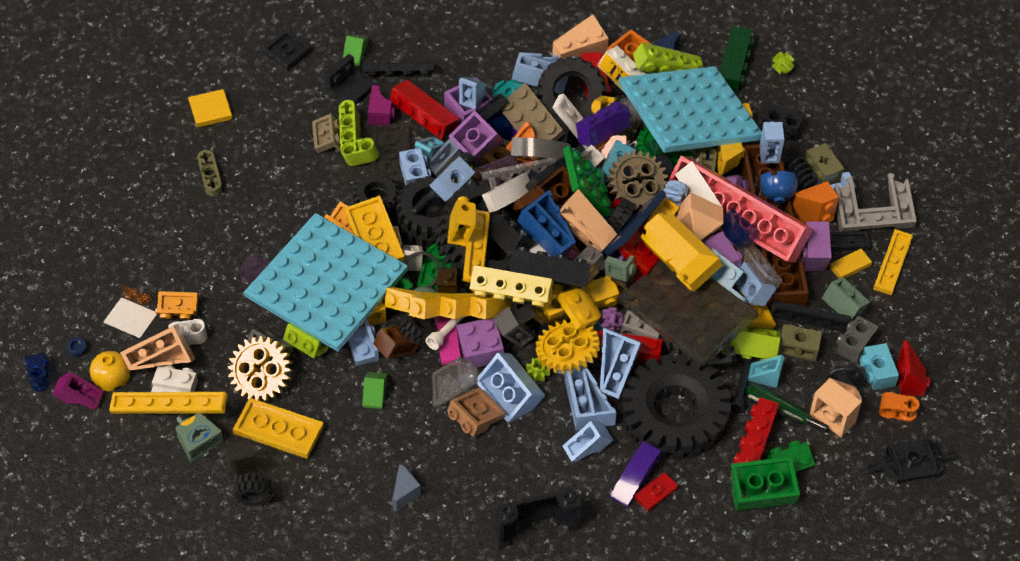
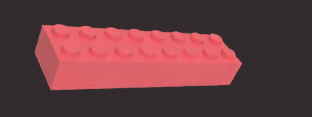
[668,156,813,263]

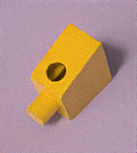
[447,197,476,247]

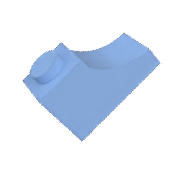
[563,421,613,463]

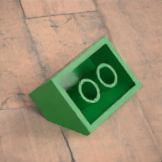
[731,456,800,511]

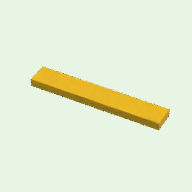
[109,392,227,414]

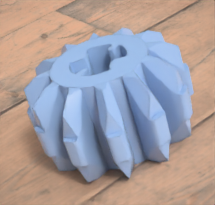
[663,180,688,206]

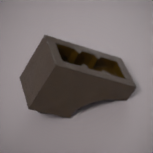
[437,268,461,293]

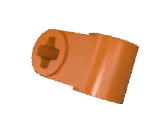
[879,392,919,422]

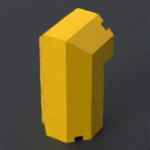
[641,211,723,292]

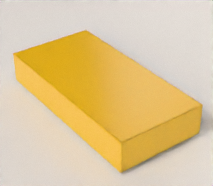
[829,249,872,278]

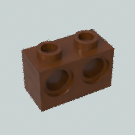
[373,326,420,359]

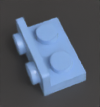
[348,319,380,366]

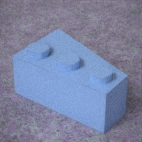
[512,52,575,94]
[600,328,642,399]
[565,366,616,430]

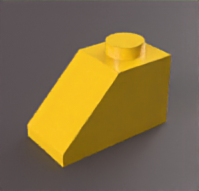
[716,142,745,175]

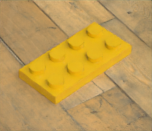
[344,196,405,261]
[233,398,324,459]

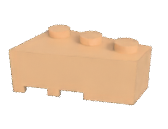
[552,15,608,58]
[559,189,617,252]
[120,324,196,370]

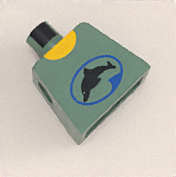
[176,413,223,462]

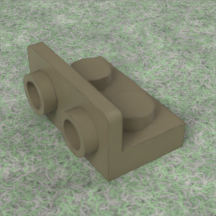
[312,114,340,153]

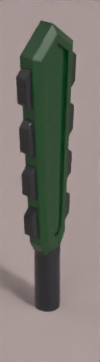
[745,384,829,433]

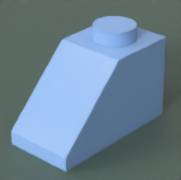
[459,77,485,110]

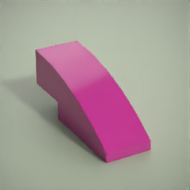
[434,316,461,365]

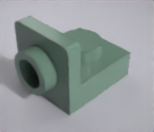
[605,255,637,282]

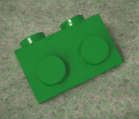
[765,440,815,472]

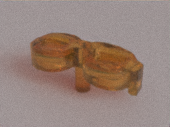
[122,285,150,304]

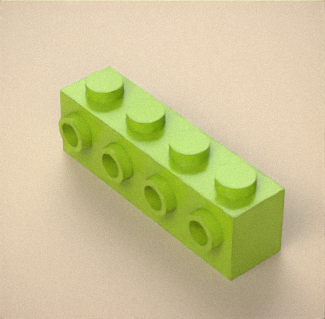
[633,42,704,73]

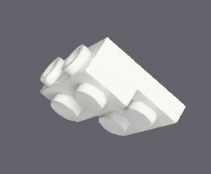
[151,365,198,392]

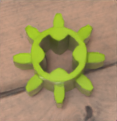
[772,52,794,74]
[526,358,550,382]

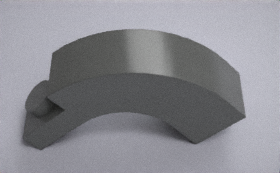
[511,138,573,162]

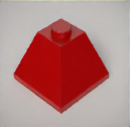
[897,340,930,396]

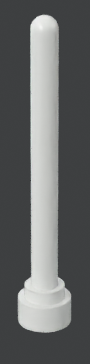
[426,317,465,350]

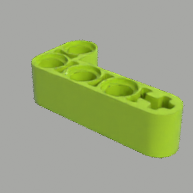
[339,100,379,166]

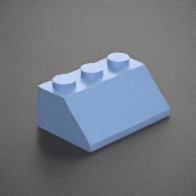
[475,352,545,423]

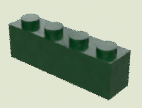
[720,26,754,93]

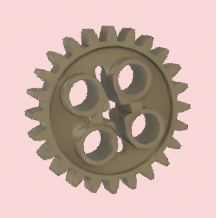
[607,150,668,212]

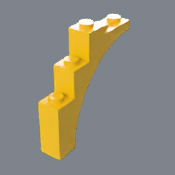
[385,287,513,319]

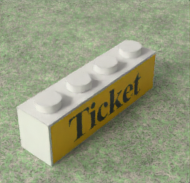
[598,46,645,93]

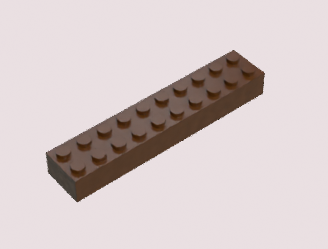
[740,145,809,309]

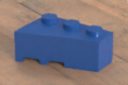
[517,190,576,257]

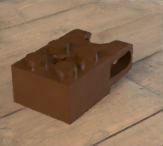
[511,166,574,213]

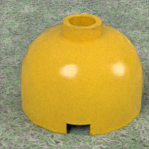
[90,351,131,391]

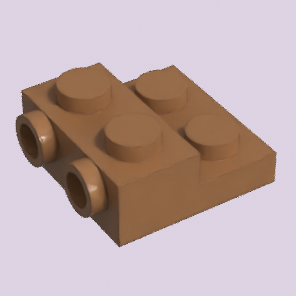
[447,387,506,437]

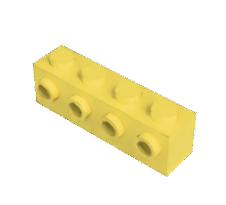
[470,265,554,307]

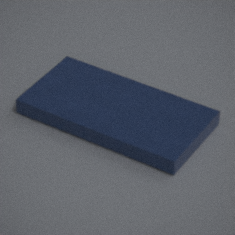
[603,190,667,256]

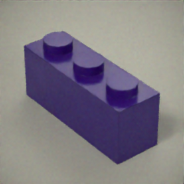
[576,102,631,147]

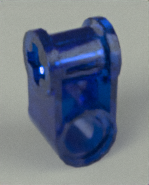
[25,353,49,392]

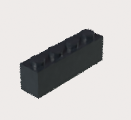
[476,199,535,257]
[509,247,591,290]

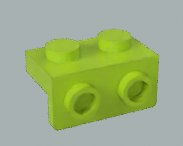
[283,323,329,358]

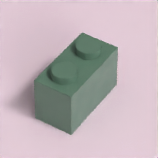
[822,276,870,322]

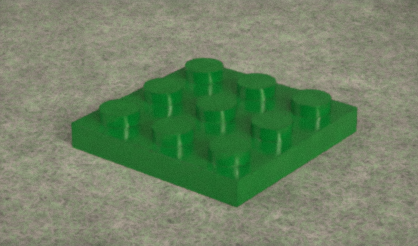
[563,145,612,218]

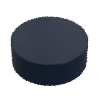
[67,338,87,358]

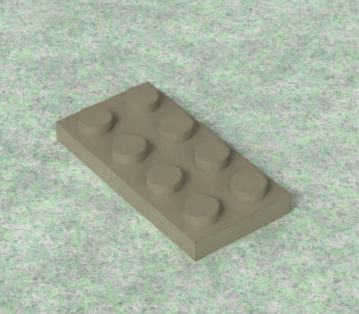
[500,83,565,141]

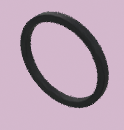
[403,251,440,289]

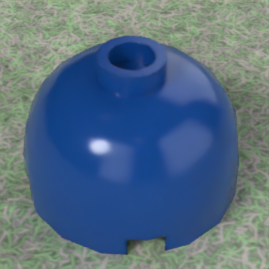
[760,171,798,204]

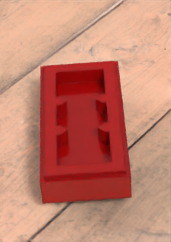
[634,472,678,512]

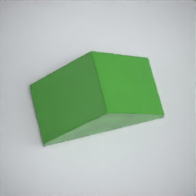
[343,35,369,66]
[362,372,388,409]

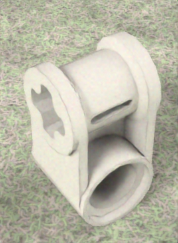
[168,319,208,345]

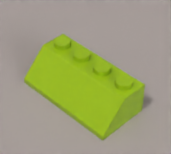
[698,317,781,360]

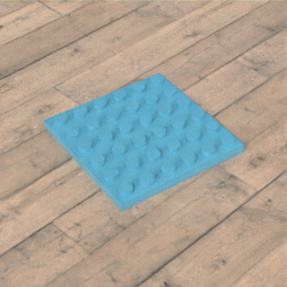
[618,66,762,153]
[244,213,408,352]

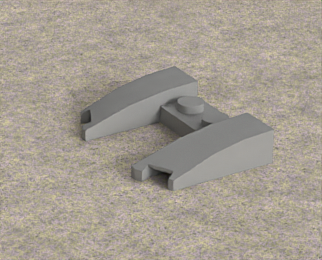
[834,173,916,232]

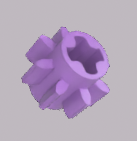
[599,307,623,331]

